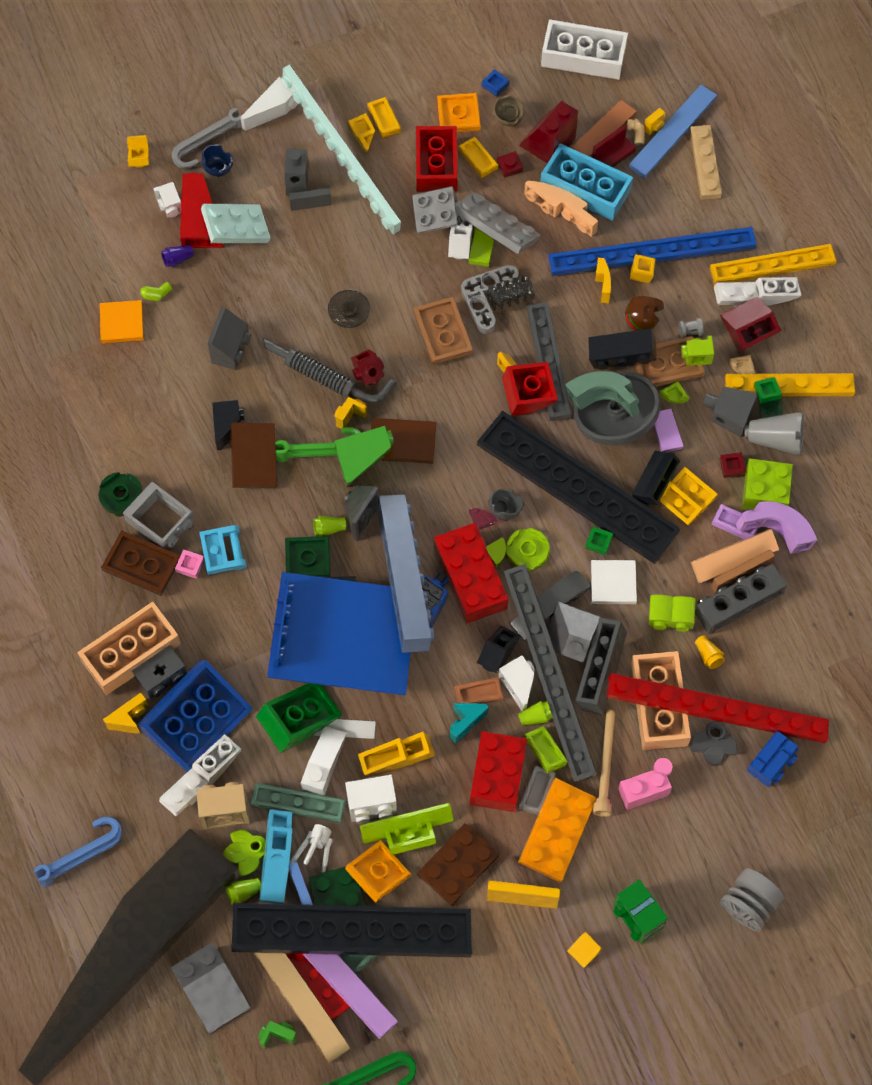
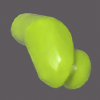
[140,282,173,301]

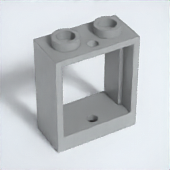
[123,482,194,549]

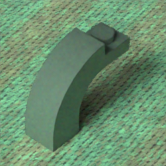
[565,371,640,417]

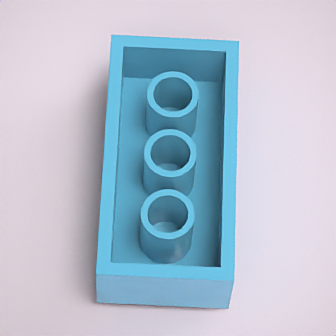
[540,143,633,221]

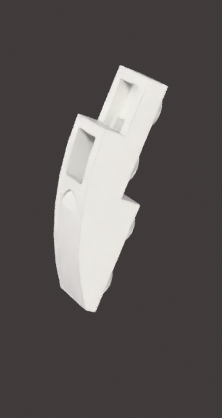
[714,277,801,308]
[159,734,241,816]

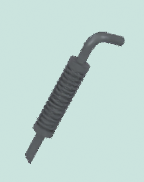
[263,338,397,404]

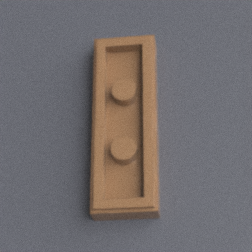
[711,550,775,594]

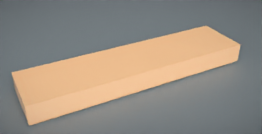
[691,529,779,583]

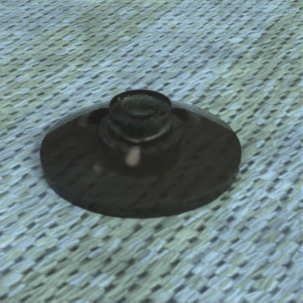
[328,290,370,328]

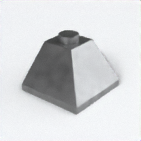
[344,486,379,541]
[548,602,601,662]

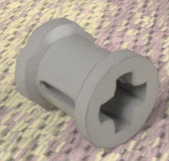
[679,318,704,338]

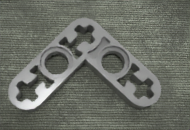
[461,265,519,334]

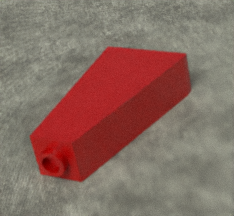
[180,172,224,248]

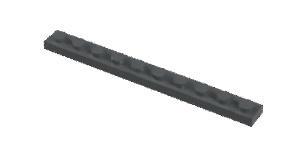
[504,564,597,783]

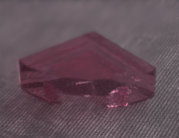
[469,508,497,530]

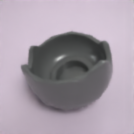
[488,489,524,521]

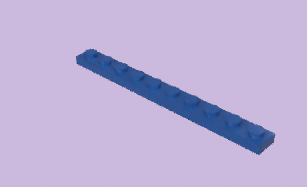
[548,227,757,276]

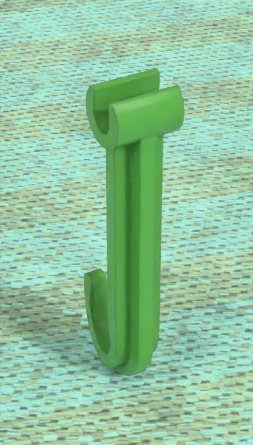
[275,427,361,462]

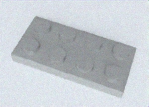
[455,192,540,254]

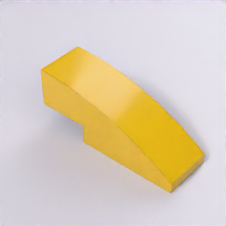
[358,732,435,776]

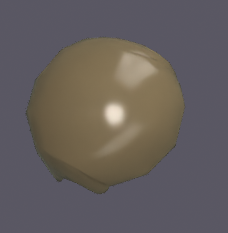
[493,95,524,126]

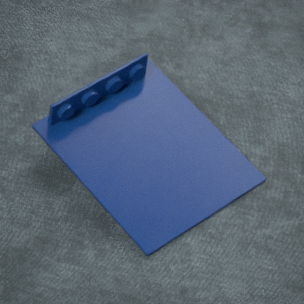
[267,572,411,696]

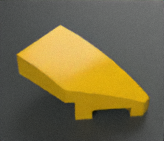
[348,113,375,152]
[595,258,611,304]

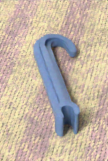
[34,817,123,887]

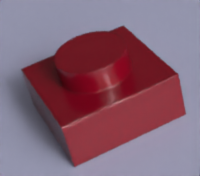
[497,151,523,178]
[719,452,746,478]

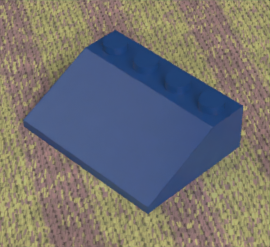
[137,660,253,772]

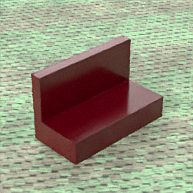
[592,125,636,167]

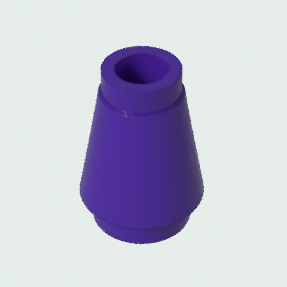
[161,245,194,268]

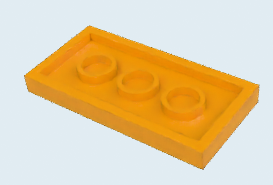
[518,778,597,883]

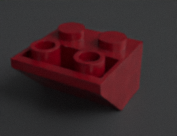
[720,296,782,353]

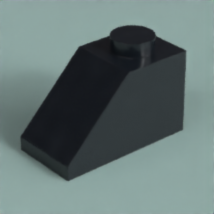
[212,400,245,450]
[477,626,521,673]

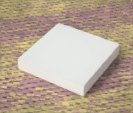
[591,560,637,604]

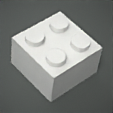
[345,775,397,824]

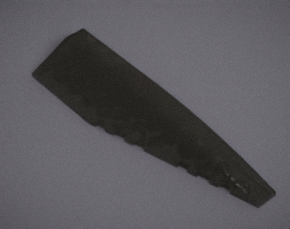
[19,829,240,1085]

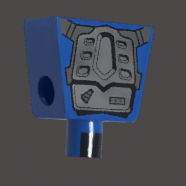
[422,572,449,628]

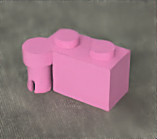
[618,758,673,811]

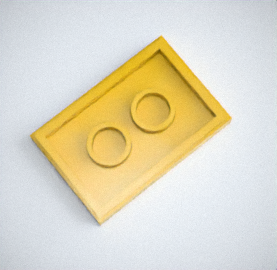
[487,880,560,909]

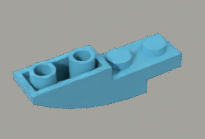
[260,809,292,904]

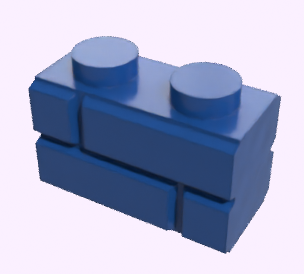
[747,731,799,787]

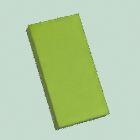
[468,227,495,267]
[524,726,568,774]

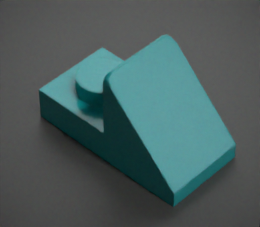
[449,703,489,744]

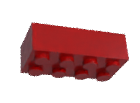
[434,523,508,624]

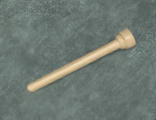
[593,710,615,817]

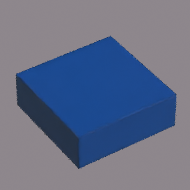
[481,69,510,97]

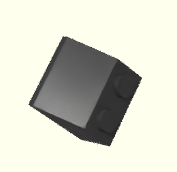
[208,307,251,370]

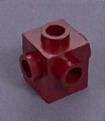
[350,349,385,385]

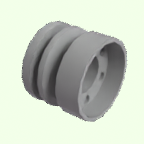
[720,868,785,932]

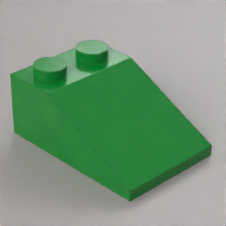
[256,683,342,753]

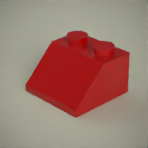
[502,362,558,416]

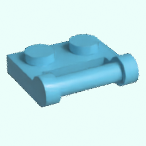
[199,525,247,575]

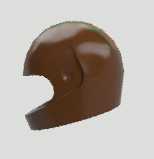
[625,296,664,331]

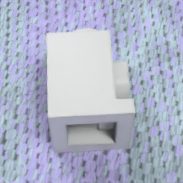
[153,182,181,218]

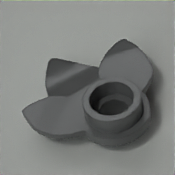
[691,721,737,766]

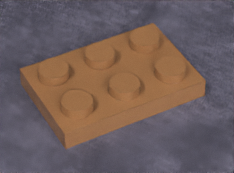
[413,297,473,365]
[634,336,705,387]

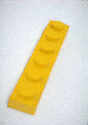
[725,373,855,397]

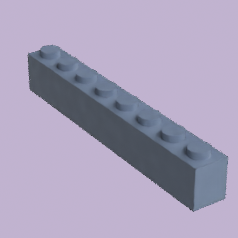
[377,495,434,653]

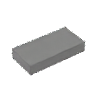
[519,765,557,816]

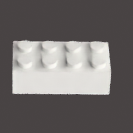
[541,19,628,80]

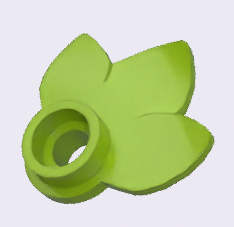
[222,830,266,876]

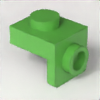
[258,1021,298,1049]

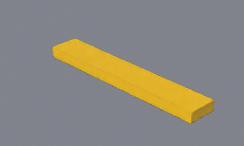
[710,244,837,285]

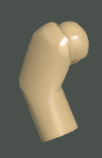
[627,119,645,145]

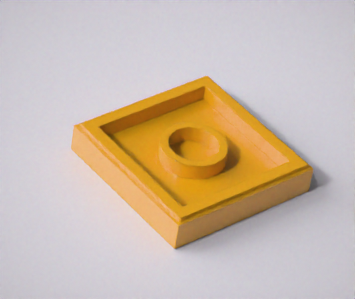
[437,93,481,132]
[100,300,144,344]
[345,840,411,903]

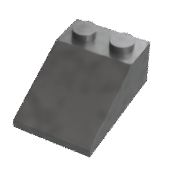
[171,942,251,1034]

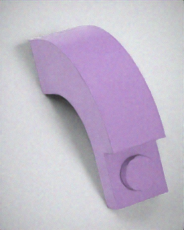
[736,501,817,554]

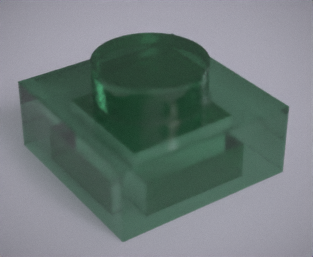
[759,399,783,419]

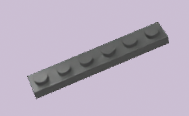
[527,302,571,421]

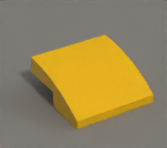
[660,467,718,526]

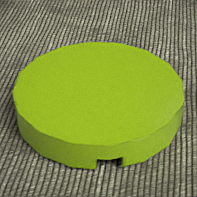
[506,528,550,571]

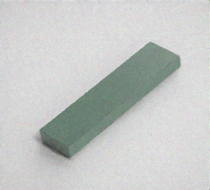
[250,783,346,824]

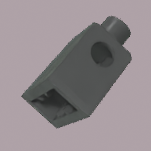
[284,149,309,195]
[703,387,757,437]

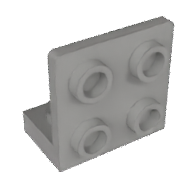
[412,187,458,234]

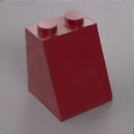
[519,101,578,163]

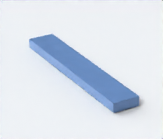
[629,85,717,179]

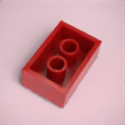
[416,126,458,192]
[470,731,527,812]

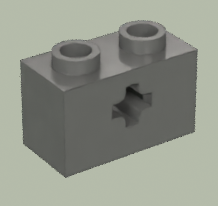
[132,645,187,699]

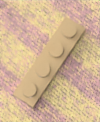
[690,125,722,200]

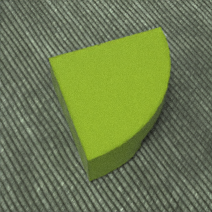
[659,381,690,403]
[486,537,506,568]

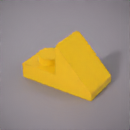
[103,693,149,734]

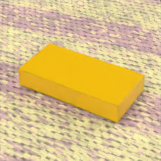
[367,97,401,139]
[458,137,498,179]

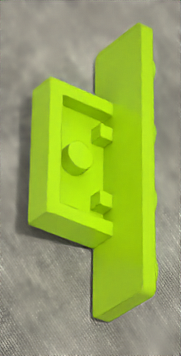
[360,803,453,855]

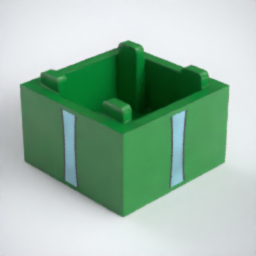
[613,879,668,944]

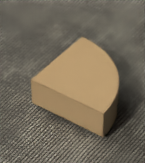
[729,355,756,374]

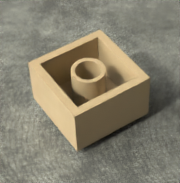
[196,782,250,830]

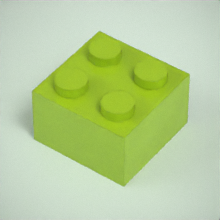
[742,458,793,510]

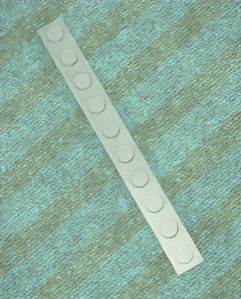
[281,65,401,235]

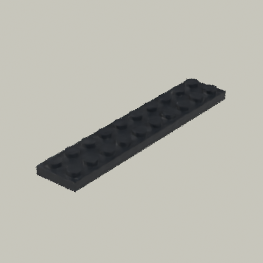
[477,410,680,564]
[231,903,472,958]

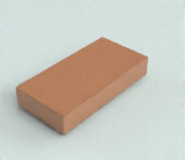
[454,677,504,704]

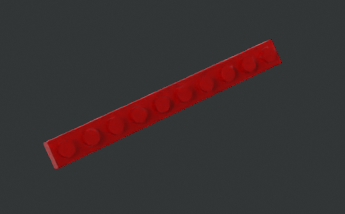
[607,673,829,744]

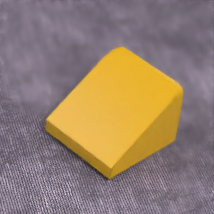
[630,254,655,283]
[497,352,517,373]
[567,932,602,968]

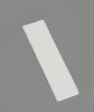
[313,719,376,739]

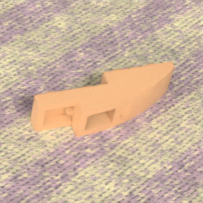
[524,181,598,237]

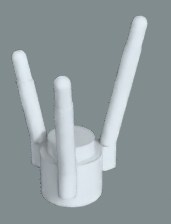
[288,824,333,873]

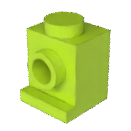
[681,335,714,366]

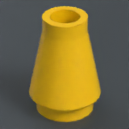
[695,635,725,669]

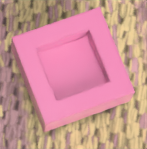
[175,549,205,579]

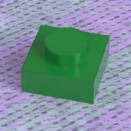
[753,377,782,404]
[585,526,613,556]

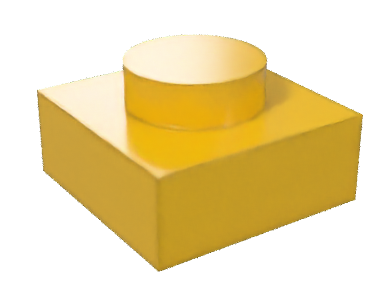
[644,108,666,136]

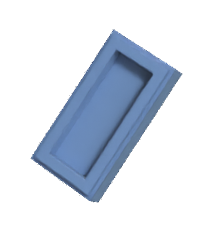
[289,862,313,905]

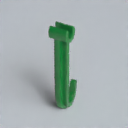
[322,1051,416,1085]

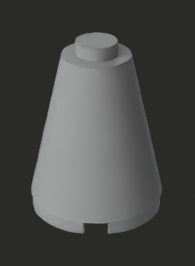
[745,412,804,455]

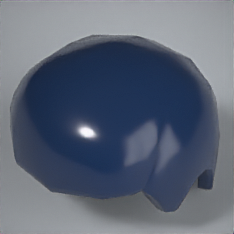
[201,145,233,177]

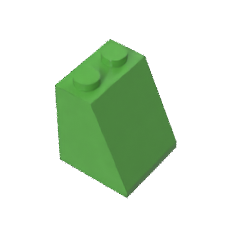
[334,426,394,486]

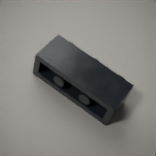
[588,329,657,370]

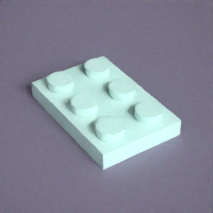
[201,204,271,243]

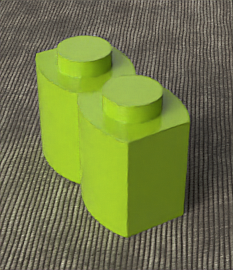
[648,595,696,632]

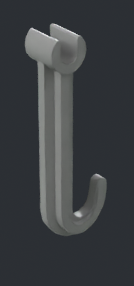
[172,108,242,169]

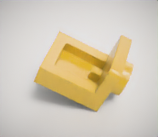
[127,135,150,168]
[334,397,367,429]

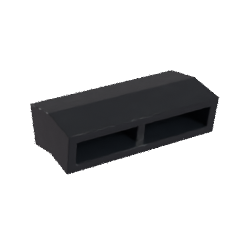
[632,450,680,505]

